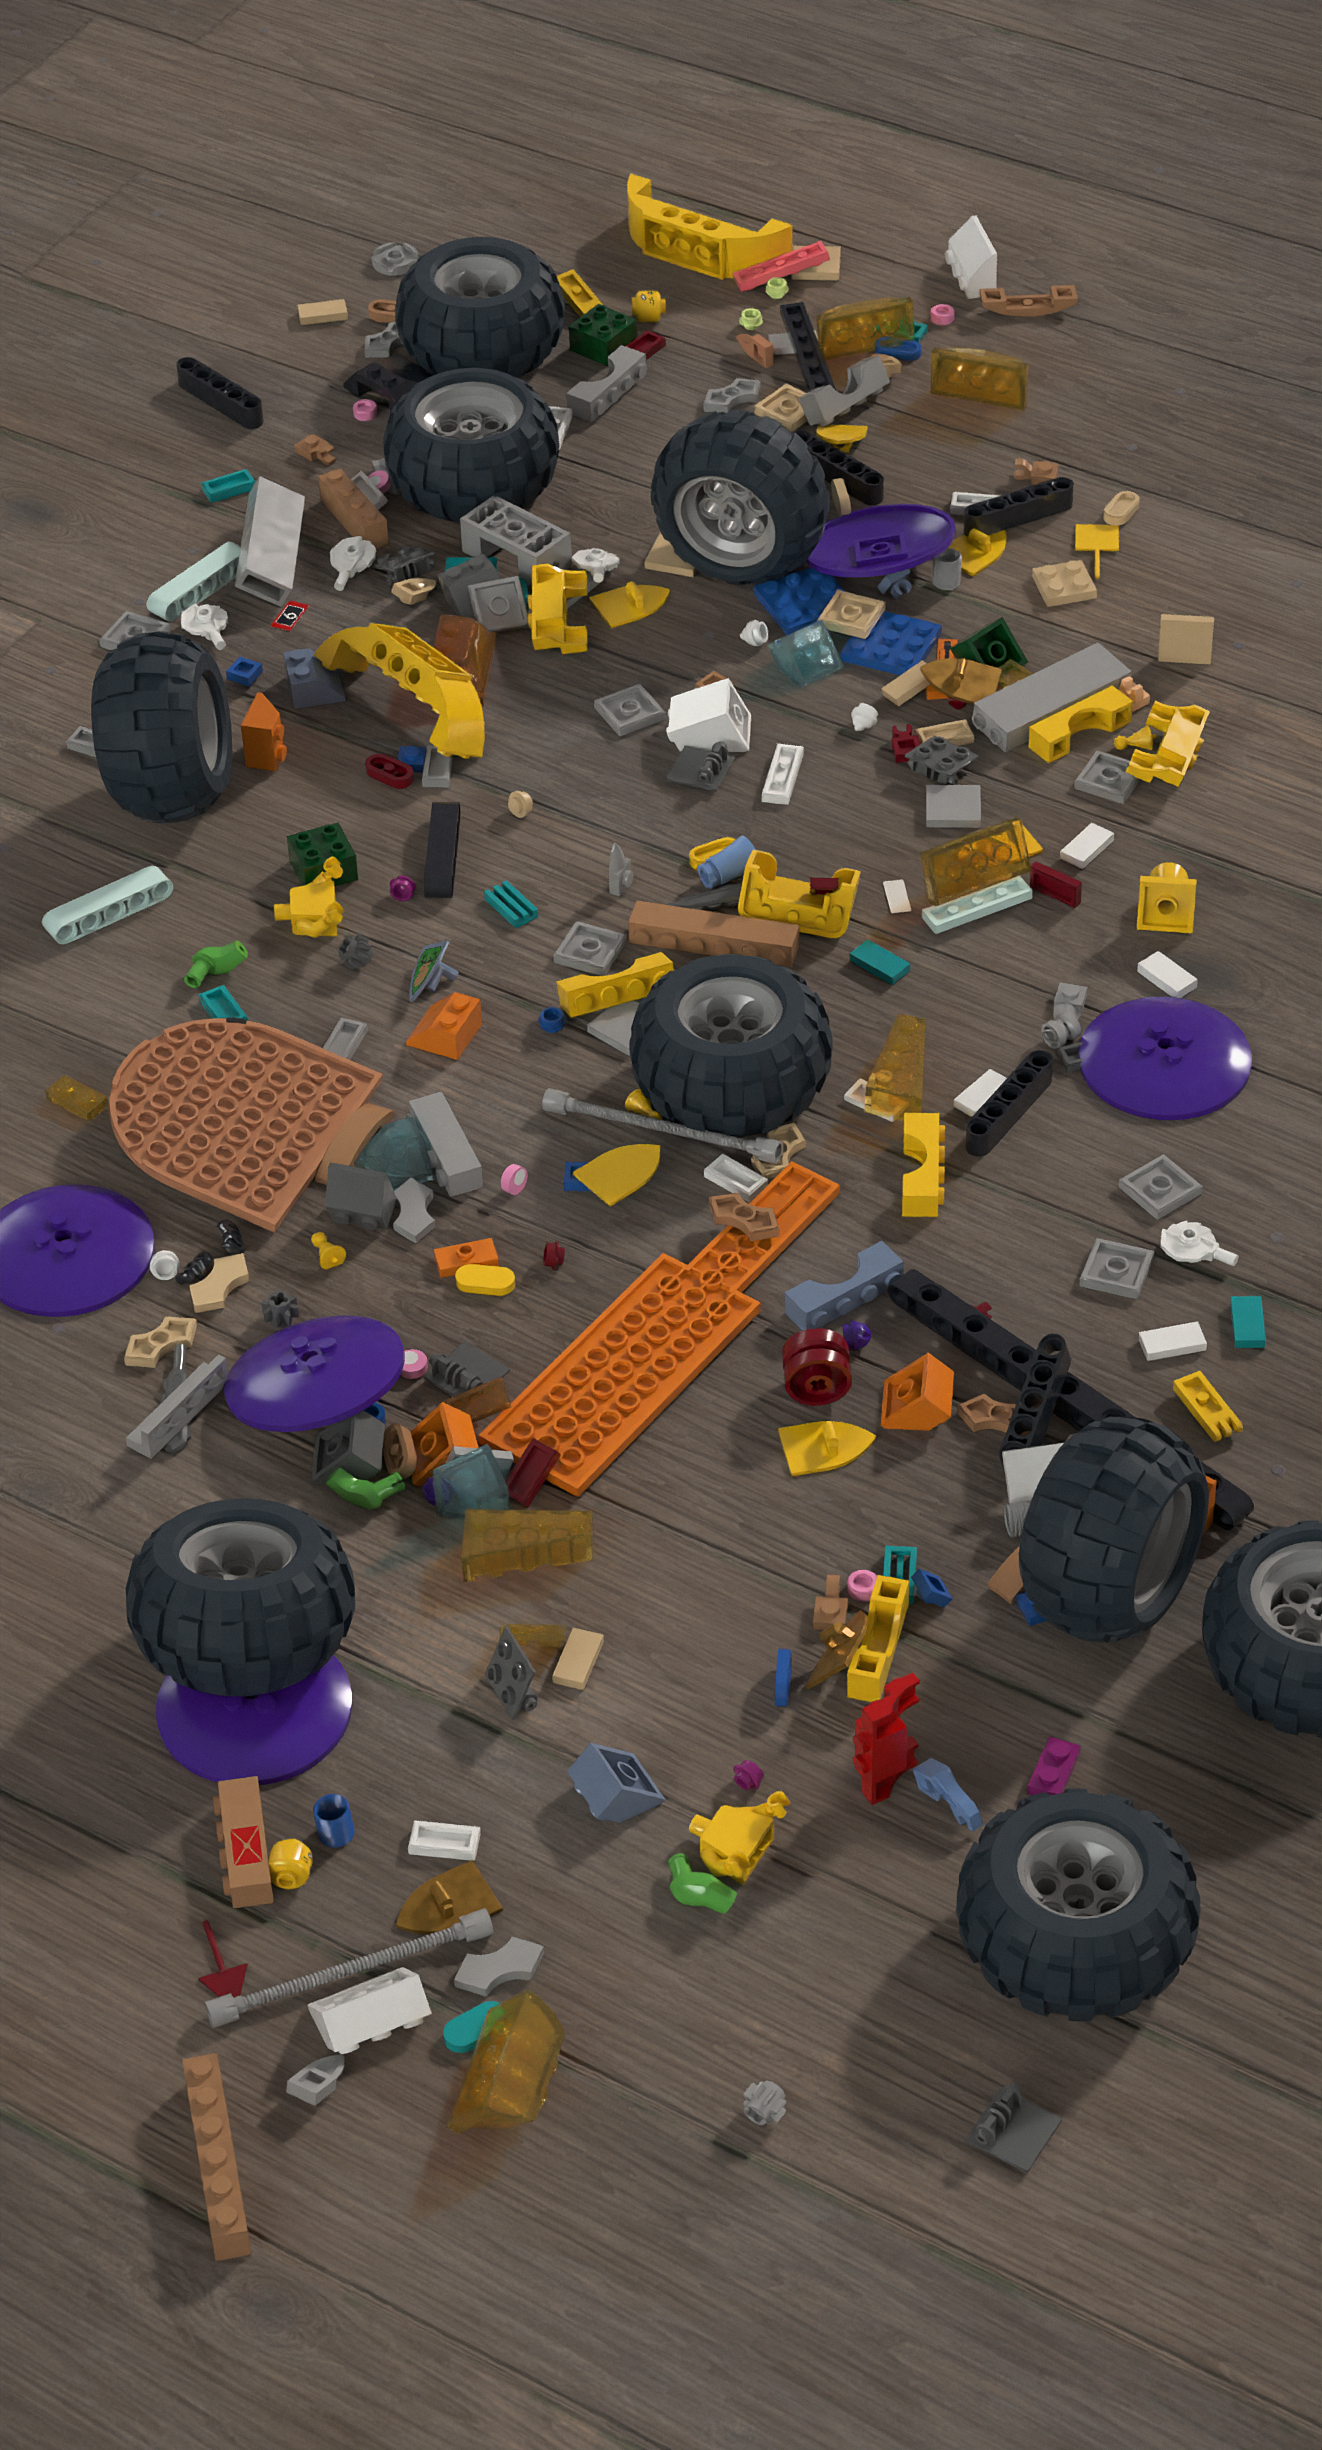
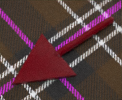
[198,1920,248,1998]

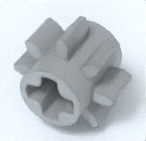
[743,2081,786,2125]

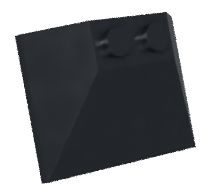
[343,354,434,413]

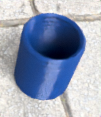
[313,1794,355,1848]

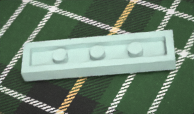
[922,874,1033,934]

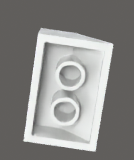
[945,215,997,299]
[307,1967,432,2054]

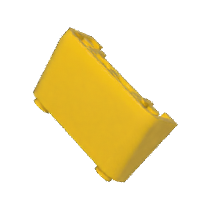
[738,850,861,938]

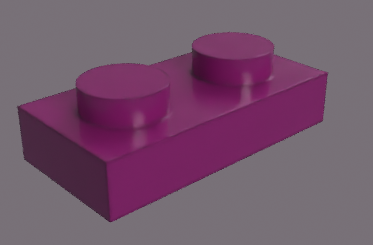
[1027,1736,1081,1796]

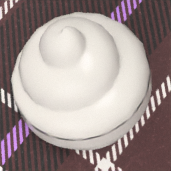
[740,620,768,647]
[851,703,878,731]
[150,1250,180,1280]

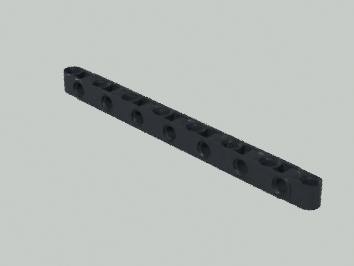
[887,1269,1254,1530]

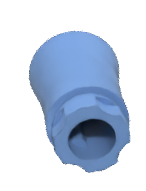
[697,836,756,889]

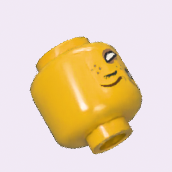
[632,291,666,323]
[268,1839,313,1890]

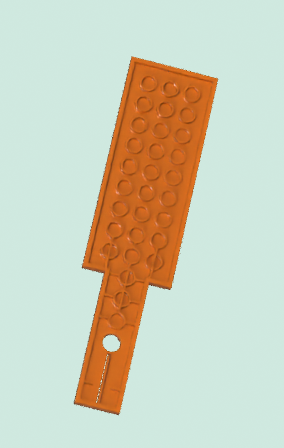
[478,1161,840,1497]

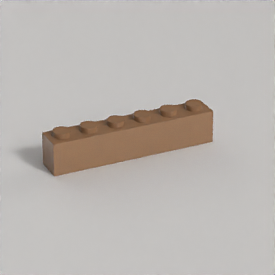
[628,901,800,968]
[182,2053,251,2261]

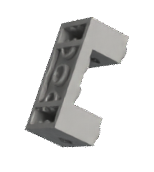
[460,495,572,587]

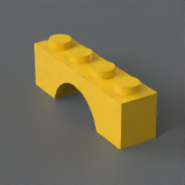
[1029,685,1133,763]
[556,952,674,1018]
[902,1113,945,1217]
[847,1575,909,1702]

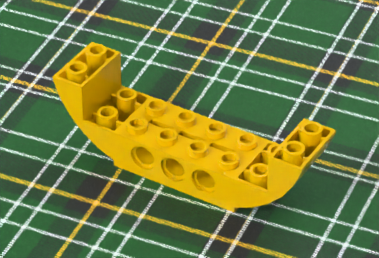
[627,174,793,280]
[314,623,485,759]

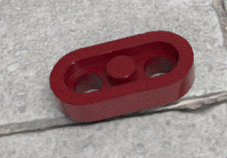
[365,754,414,789]

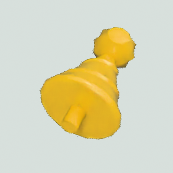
[1114,724,1157,751]
[625,1088,662,1120]
[311,1232,346,1270]

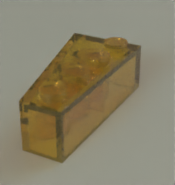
[864,1013,926,1121]
[461,1509,594,1583]

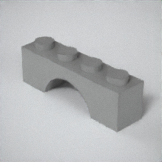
[566,345,647,423]
[798,355,890,426]

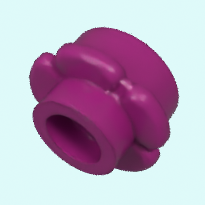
[389,875,416,901]
[733,1760,764,1790]

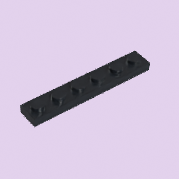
[780,302,836,392]

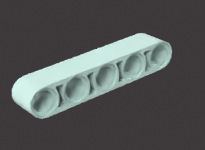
[147,542,241,622]
[42,866,173,944]

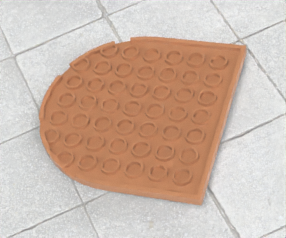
[109,1018,383,1233]

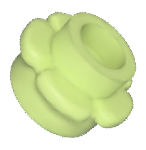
[766,277,789,299]
[739,308,763,330]

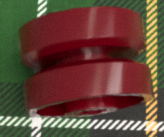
[782,1328,852,1406]

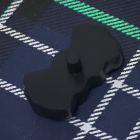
[217,1219,246,1255]
[175,1251,213,1285]

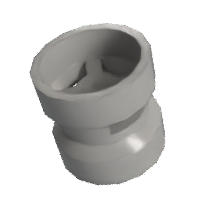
[1041,1011,1081,1049]

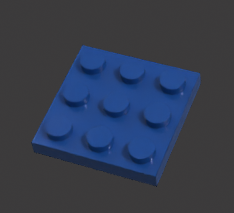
[754,568,845,636]
[840,611,942,675]

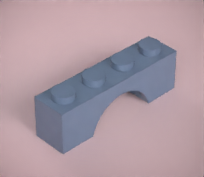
[785,1241,904,1331]

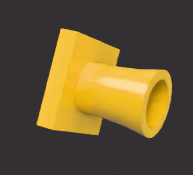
[1137,862,1197,933]

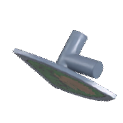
[409,941,459,1002]

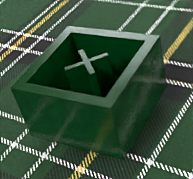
[569,304,637,366]
[287,822,358,887]

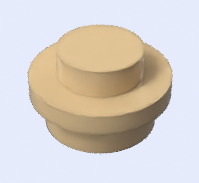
[508,791,533,818]

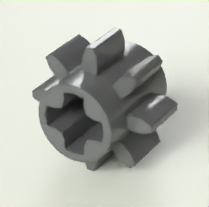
[338,934,373,970]
[261,1291,300,1328]

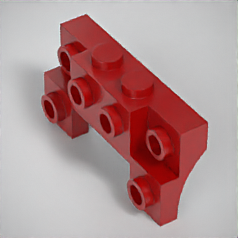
[853,1673,920,1805]

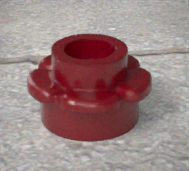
[543,1241,565,1270]

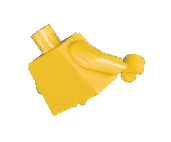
[274,857,344,938]
[689,1791,791,1885]

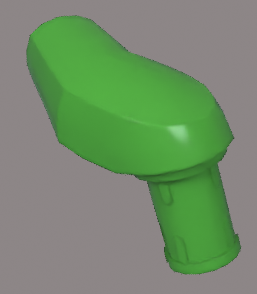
[184,940,248,988]
[325,1467,405,1510]
[668,1853,737,1914]

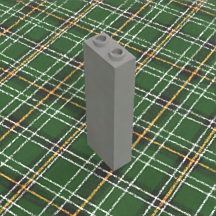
[235,476,305,607]
[972,642,1132,753]

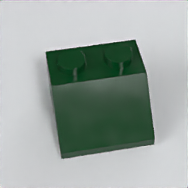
[950,617,1028,681]

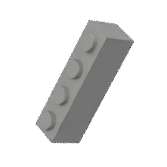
[406,1092,483,1197]

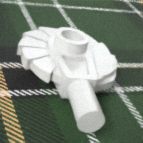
[330,536,376,591]
[572,548,620,583]
[181,604,228,650]
[1160,1221,1239,1266]

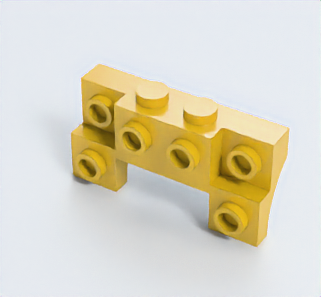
[528,563,588,654]
[1126,701,1210,787]

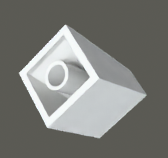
[666,678,751,752]

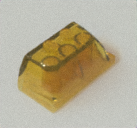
[816,296,915,361]
[931,346,1029,411]
[920,817,1031,907]
[447,1989,565,2134]

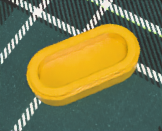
[689,837,736,870]
[455,1264,515,1296]

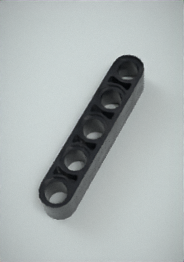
[176,357,264,429]
[792,430,884,506]
[963,477,1074,537]
[424,802,461,898]
[965,1050,1053,1156]
[999,1333,1072,1468]

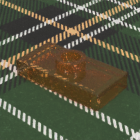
[445,1377,511,1423]

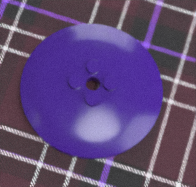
[806,504,956,578]
[1078,997,1252,1120]
[0,1184,155,1317]
[224,1315,405,1432]
[156,1655,352,1785]

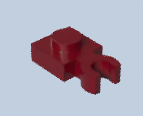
[891,724,920,763]

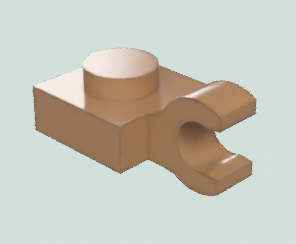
[294,434,336,465]
[1014,458,1058,484]
[813,1575,848,1630]

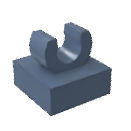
[877,569,912,600]

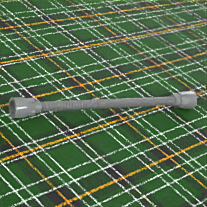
[542,1088,783,1164]
[204,1908,494,2028]

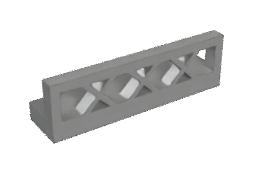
[126,1354,228,1459]

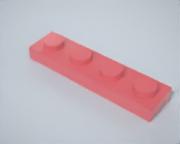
[733,241,830,292]

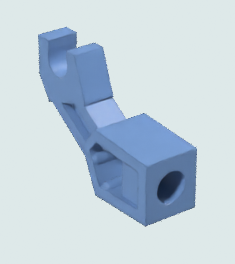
[913,1758,983,1832]

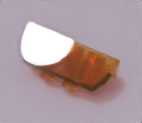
[434,614,496,706]

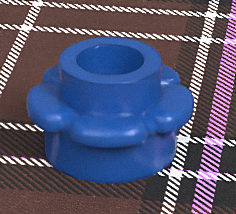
[538,1007,566,1033]

